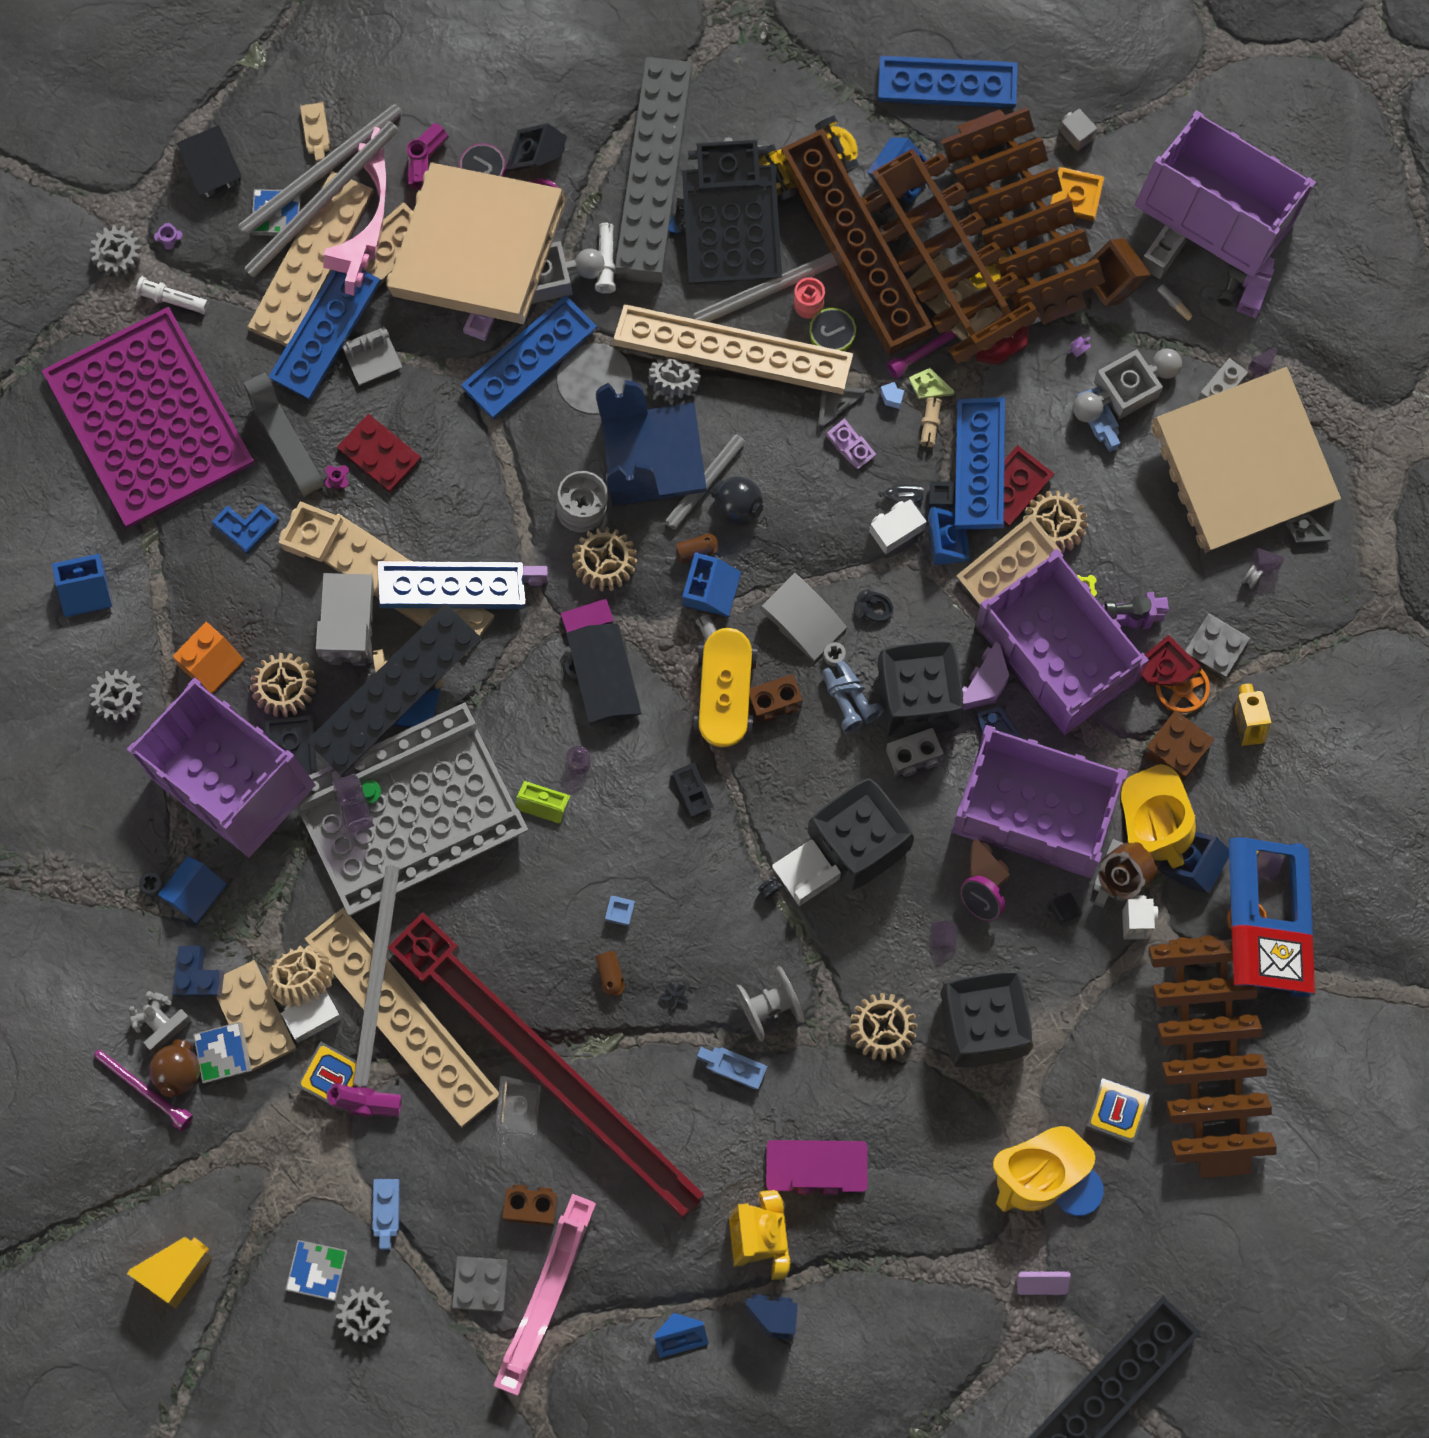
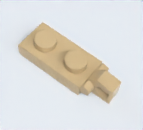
[300,102,330,163]

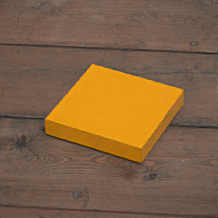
[1051,167,1104,221]

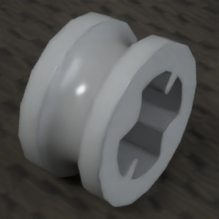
[1242,565,1264,589]
[824,642,846,666]

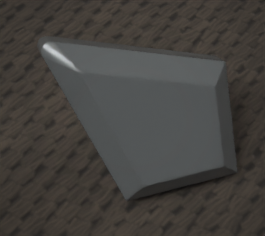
[1286,513,1332,544]

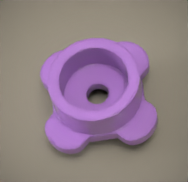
[154,223,182,250]
[1068,336,1091,357]

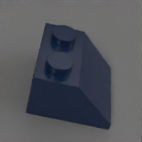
[1158,832,1229,893]

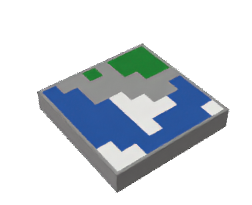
[251,189,301,236]
[193,1022,252,1083]
[286,1240,348,1302]

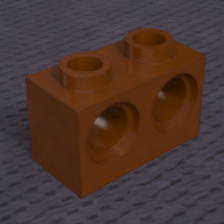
[749,674,803,723]
[503,1185,558,1227]

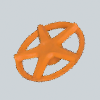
[1155,668,1210,713]

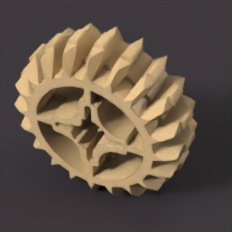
[1023,490,1088,553]
[572,527,637,591]
[250,653,316,718]
[266,945,334,1008]
[849,993,917,1061]

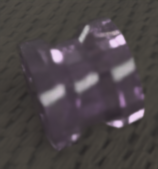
[566,746,591,774]

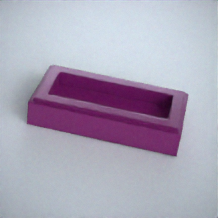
[561,599,614,632]

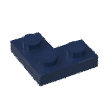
[173,946,224,997]

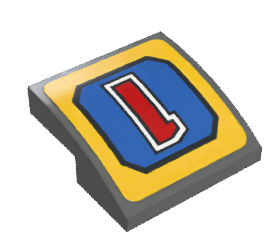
[297,1042,357,1112]
[1086,1078,1150,1145]

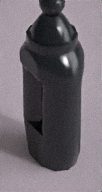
[878,485,923,503]

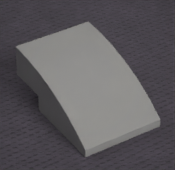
[762,573,847,662]

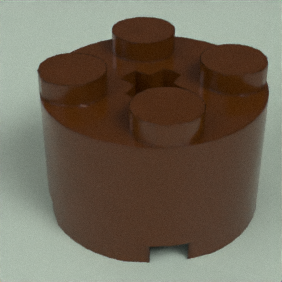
[1098,842,1158,899]

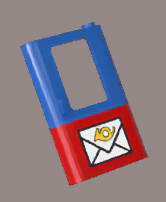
[1229,837,1316,997]

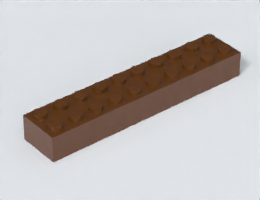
[780,129,932,356]

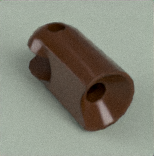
[676,533,718,564]
[595,951,625,996]

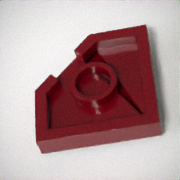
[976,318,1030,365]
[1142,635,1201,686]

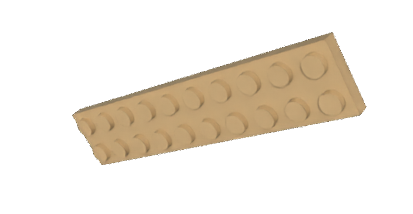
[613,304,853,395]
[305,907,501,1128]

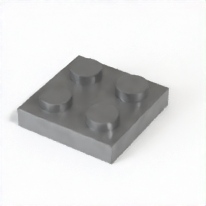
[1185,613,1250,679]
[452,1256,508,1312]

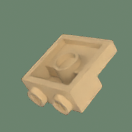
[278,502,343,562]

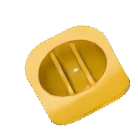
[1121,764,1196,869]
[993,1126,1095,1212]

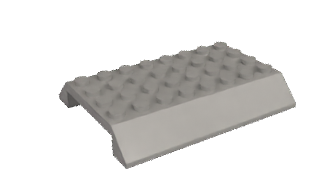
[296,703,529,916]

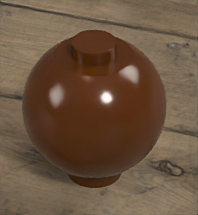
[149,1040,200,1097]

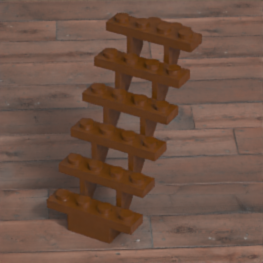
[941,107,1105,324]
[861,149,1040,363]
[1149,935,1277,1178]

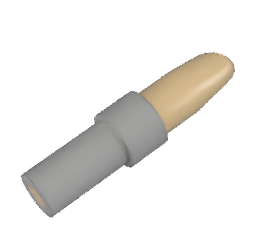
[1157,284,1192,321]

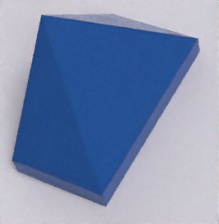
[654,1313,709,1358]

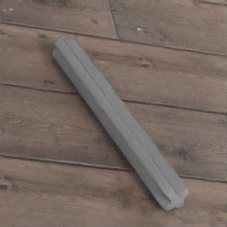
[666,435,745,530]

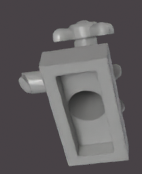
[129,991,191,1054]

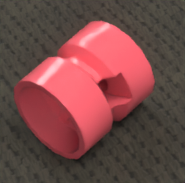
[794,277,825,318]

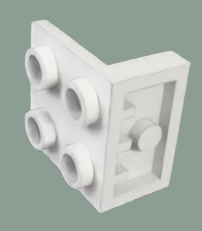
[772,840,841,906]

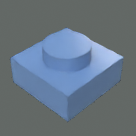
[605,895,635,926]

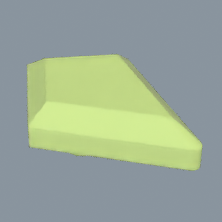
[909,368,954,399]

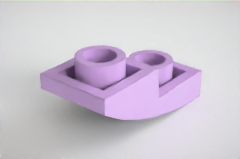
[825,419,876,469]

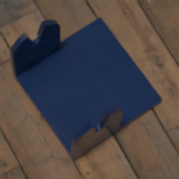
[595,380,707,506]

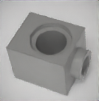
[1060,109,1097,151]

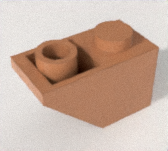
[970,838,1010,888]

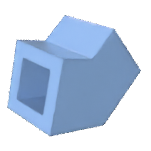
[880,382,904,409]

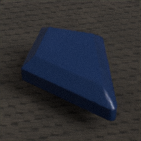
[976,706,1020,738]

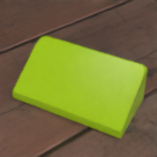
[515,781,570,823]

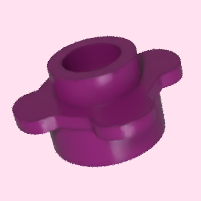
[325,465,349,489]

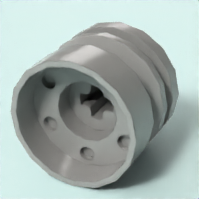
[556,471,608,533]

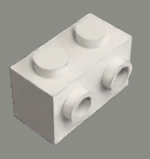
[1122,895,1158,939]

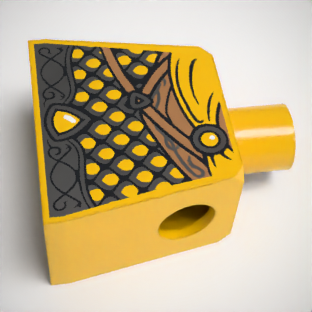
[1235,684,1271,746]

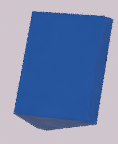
[928,507,971,565]
[158,856,227,924]

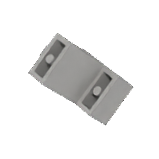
[316,573,374,666]

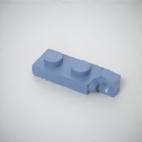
[1076,387,1120,452]
[697,1047,767,1091]
[373,1179,400,1250]

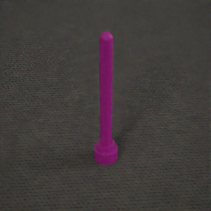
[886,330,957,379]
[94,1050,193,1131]

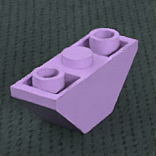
[962,642,1009,710]

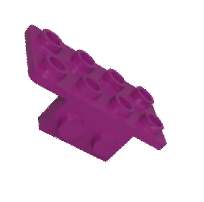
[766,1140,867,1195]

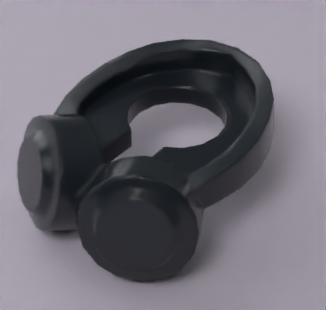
[854,589,894,622]

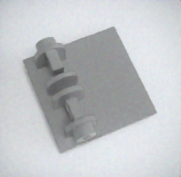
[342,327,402,385]

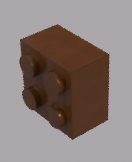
[1088,238,1151,306]
[1143,710,1215,783]

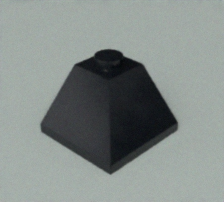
[505,123,567,172]

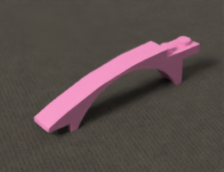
[323,127,386,296]
[494,1194,596,1396]

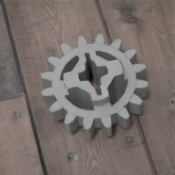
[90,225,142,276]
[648,357,700,398]
[89,669,144,723]
[336,1286,392,1343]

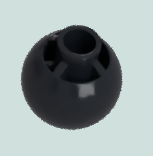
[711,477,763,524]

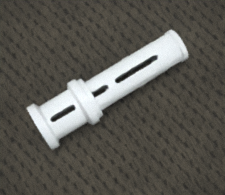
[595,223,616,293]
[135,276,208,314]

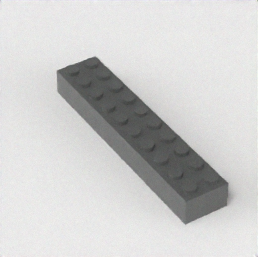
[615,57,692,284]

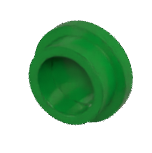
[356,780,381,804]

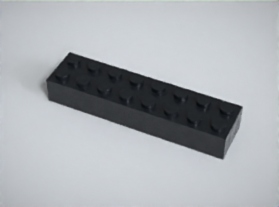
[1028,1296,1201,1438]

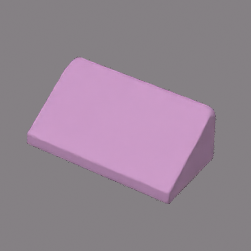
[1017,1272,1070,1295]

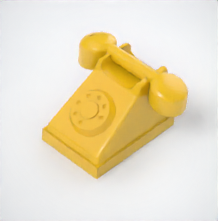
[728,1190,790,1280]

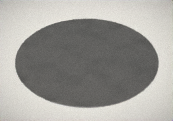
[557,343,632,413]

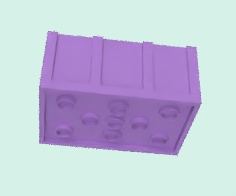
[1134,110,1316,278]
[975,548,1149,736]
[127,677,316,858]
[951,725,1128,878]

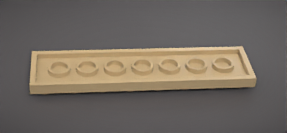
[248,171,374,346]
[323,513,494,656]

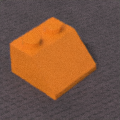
[173,622,245,694]

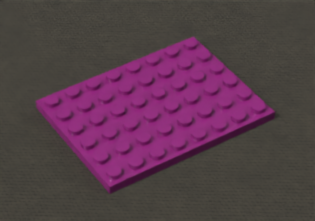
[42,307,255,529]

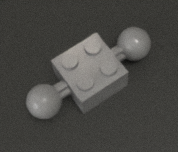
[531,241,605,304]
[1073,349,1182,423]

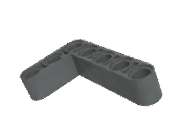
[243,372,325,497]

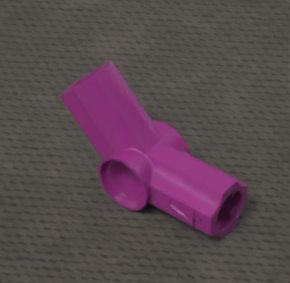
[407,123,449,190]
[327,1084,402,1117]

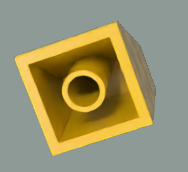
[127,1237,212,1308]

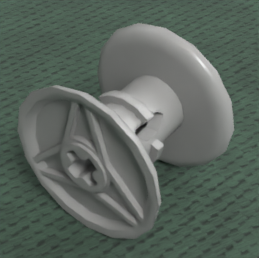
[736,966,805,1042]

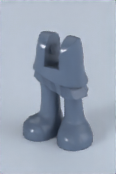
[822,660,884,733]

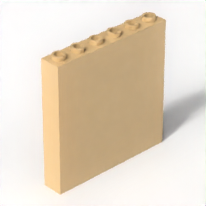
[386,163,566,324]
[1151,367,1341,553]

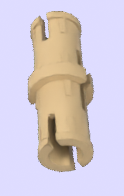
[920,397,942,447]

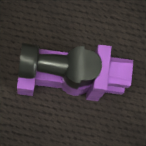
[1217,257,1274,318]
[1102,592,1169,629]

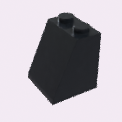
[175,125,242,198]

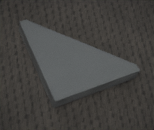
[818,387,866,429]

